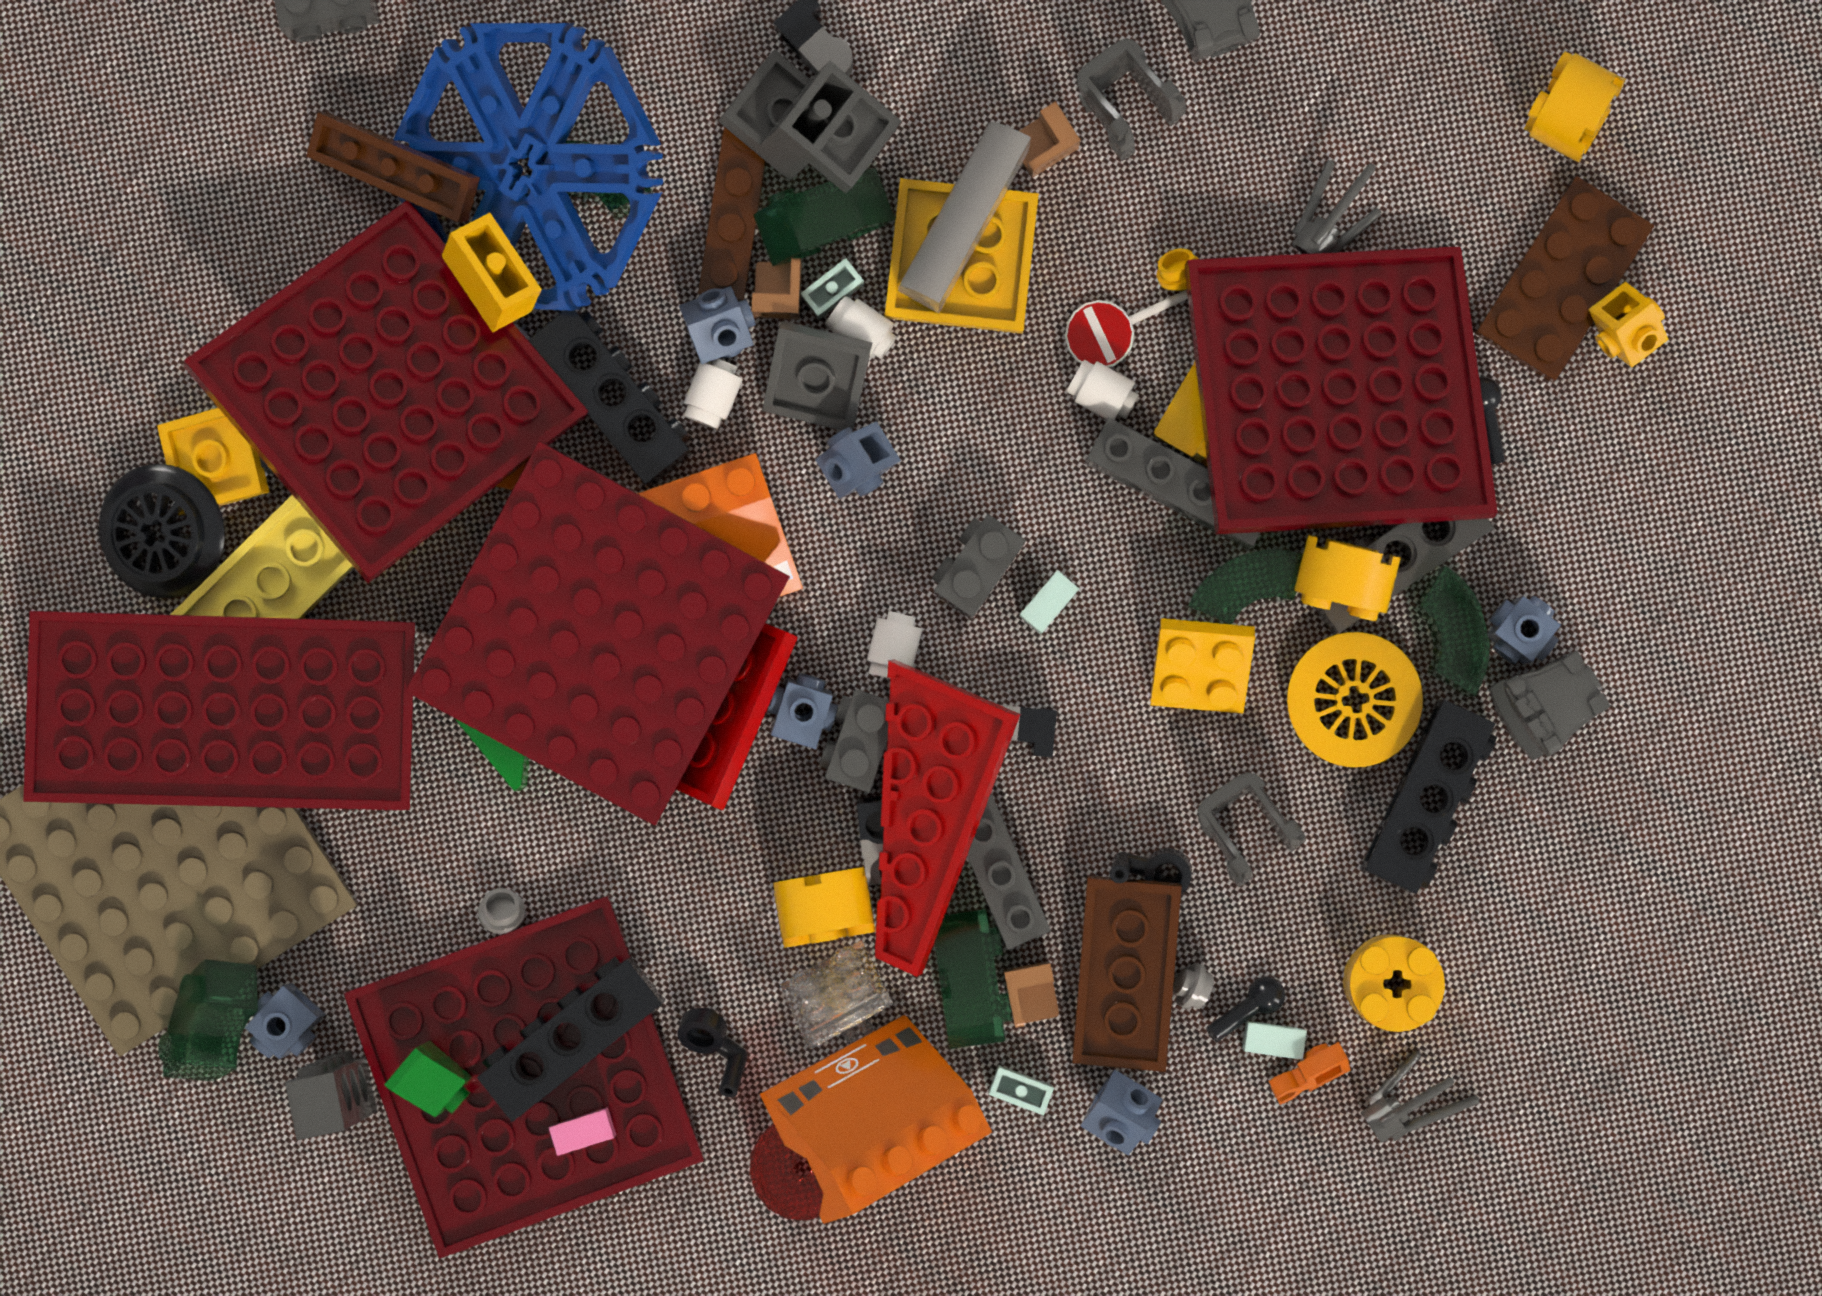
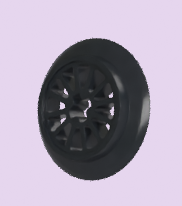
[99,464,224,598]

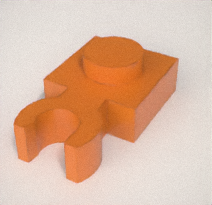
[1268,1042,1351,1105]

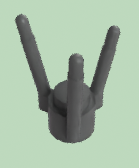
[1292,160,1382,254]
[1361,1050,1479,1143]

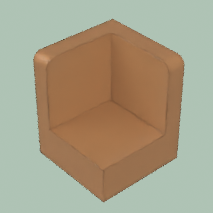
[1019,101,1081,178]
[752,258,802,320]
[1003,961,1059,1028]

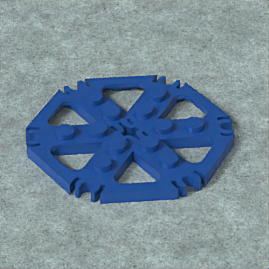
[393,23,663,311]

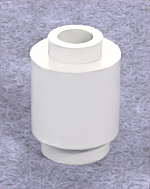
[825,296,897,361]
[683,359,743,430]
[1067,360,1139,420]
[867,611,922,679]

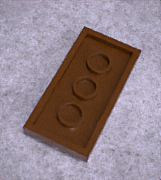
[1474,176,1655,383]
[1072,875,1182,1072]

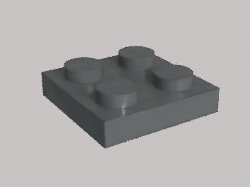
[762,321,873,431]

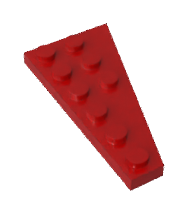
[875,659,1021,977]

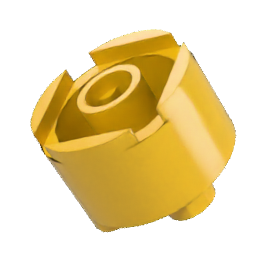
[1524,51,1626,163]
[1294,535,1401,621]
[773,867,876,948]
[1343,934,1445,1032]

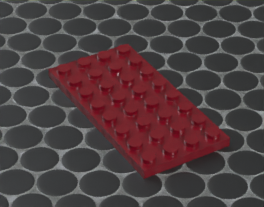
[23,611,416,810]

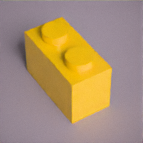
[442,213,542,332]

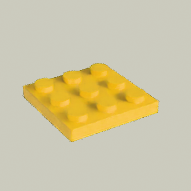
[885,178,1039,334]

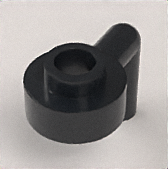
[1110,848,1192,894]
[677,1008,748,1097]

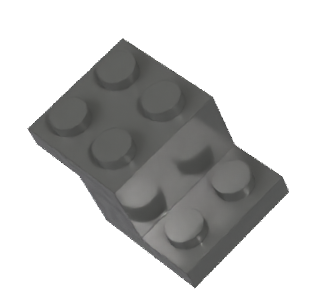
[718,49,902,194]

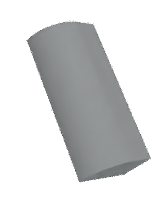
[898,122,1031,313]

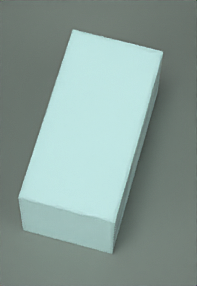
[800,258,864,320]
[1019,570,1079,634]
[1242,1021,1307,1060]
[988,1065,1054,1116]

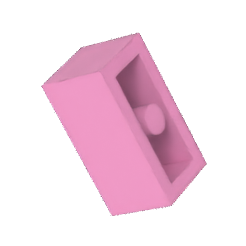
[548,1107,616,1156]

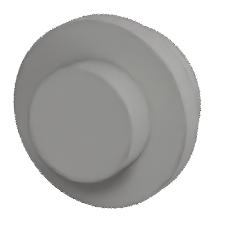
[478,888,525,934]
[1173,963,1214,1009]

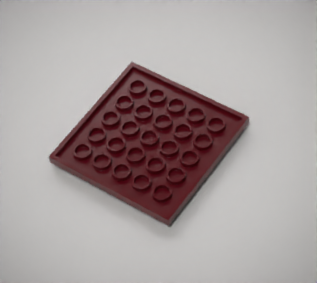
[183,200,588,583]
[1184,246,1498,535]
[405,441,790,826]
[343,895,705,1259]

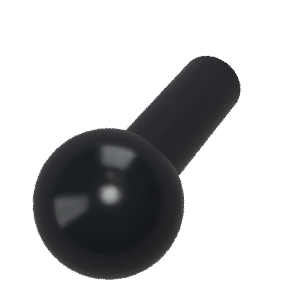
[1479,376,1505,465]
[1206,976,1285,1042]

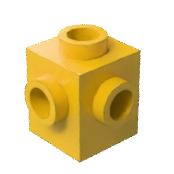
[1588,281,1669,368]

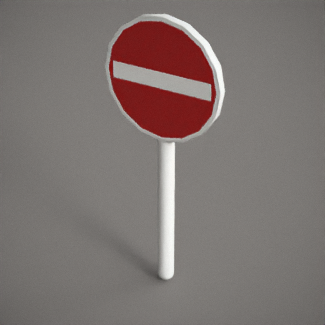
[1065,289,1188,368]

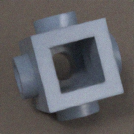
[679,286,756,364]
[815,421,901,499]
[1486,596,1561,664]
[767,673,838,749]
[245,983,326,1059]
[1080,1069,1163,1156]

